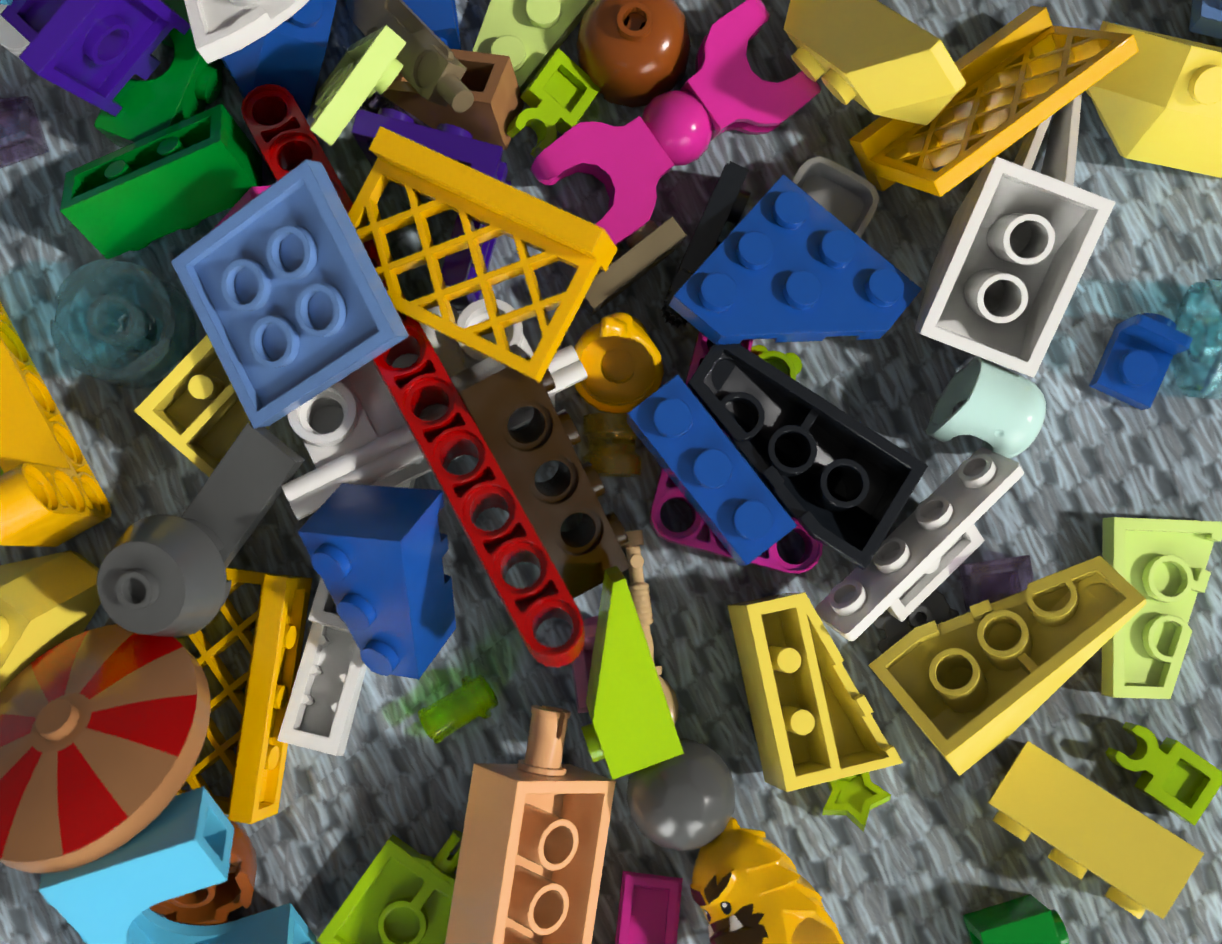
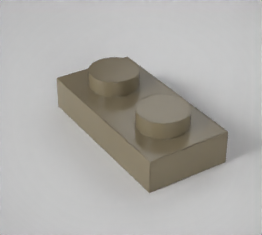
[581,216,687,316]

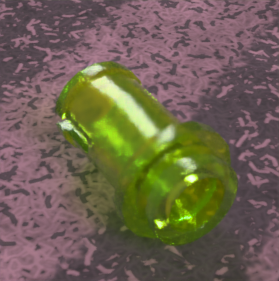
[418,674,499,744]

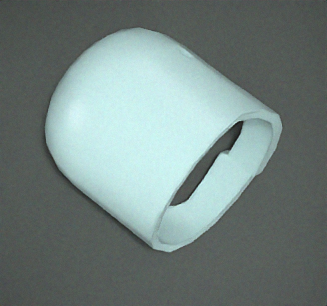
[925,356,1046,458]

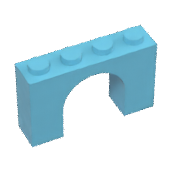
[38,786,316,944]

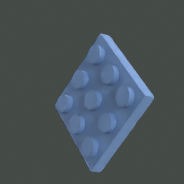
[171,160,409,428]

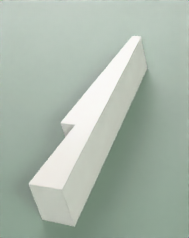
[277,479,416,756]

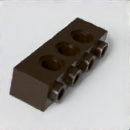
[450,344,631,599]

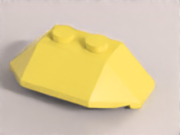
[783,0,966,126]
[1085,21,1222,178]
[0,550,101,692]

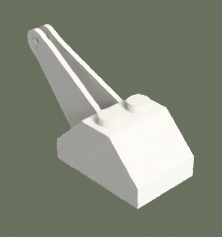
[915,93,1116,378]

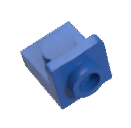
[1089,313,1193,410]

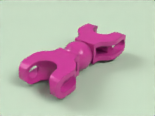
[530,0,821,246]

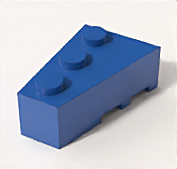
[297,483,456,679]

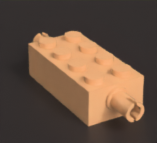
[445,705,616,944]

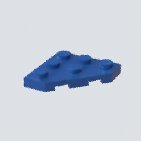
[669,174,922,345]

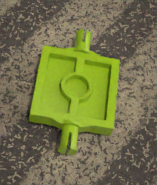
[316,829,463,944]

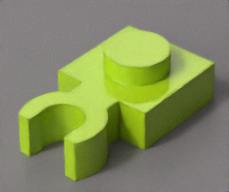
[507,48,601,158]
[1105,722,1222,826]

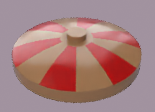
[0,624,211,873]

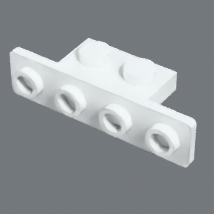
[815,447,1024,641]

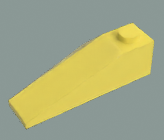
[868,556,1147,776]

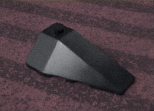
[687,344,928,570]

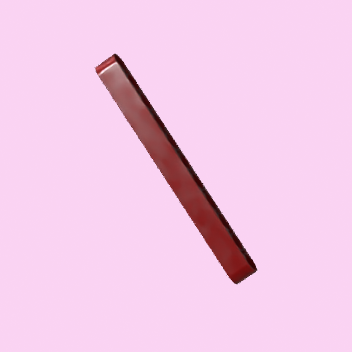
[241,84,585,668]

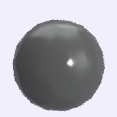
[626,738,736,851]

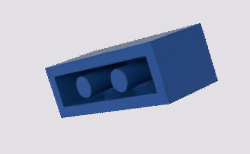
[626,375,797,566]

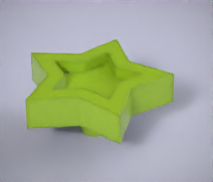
[822,772,891,832]

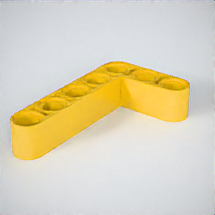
[0,302,112,547]

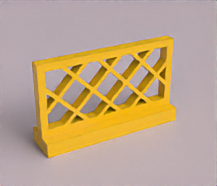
[849,6,1139,197]
[348,126,618,382]
[176,567,312,824]

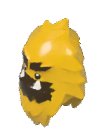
[690,817,844,944]

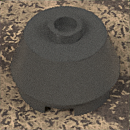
[97,514,231,638]

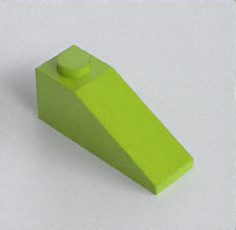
[581,565,684,780]

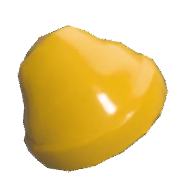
[574,312,664,414]

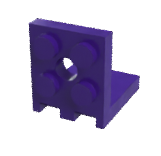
[0,0,191,117]
[351,108,512,311]

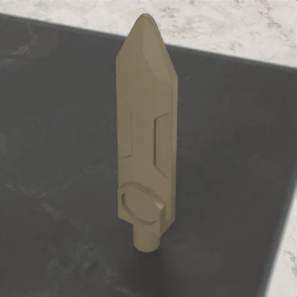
[345,0,474,113]

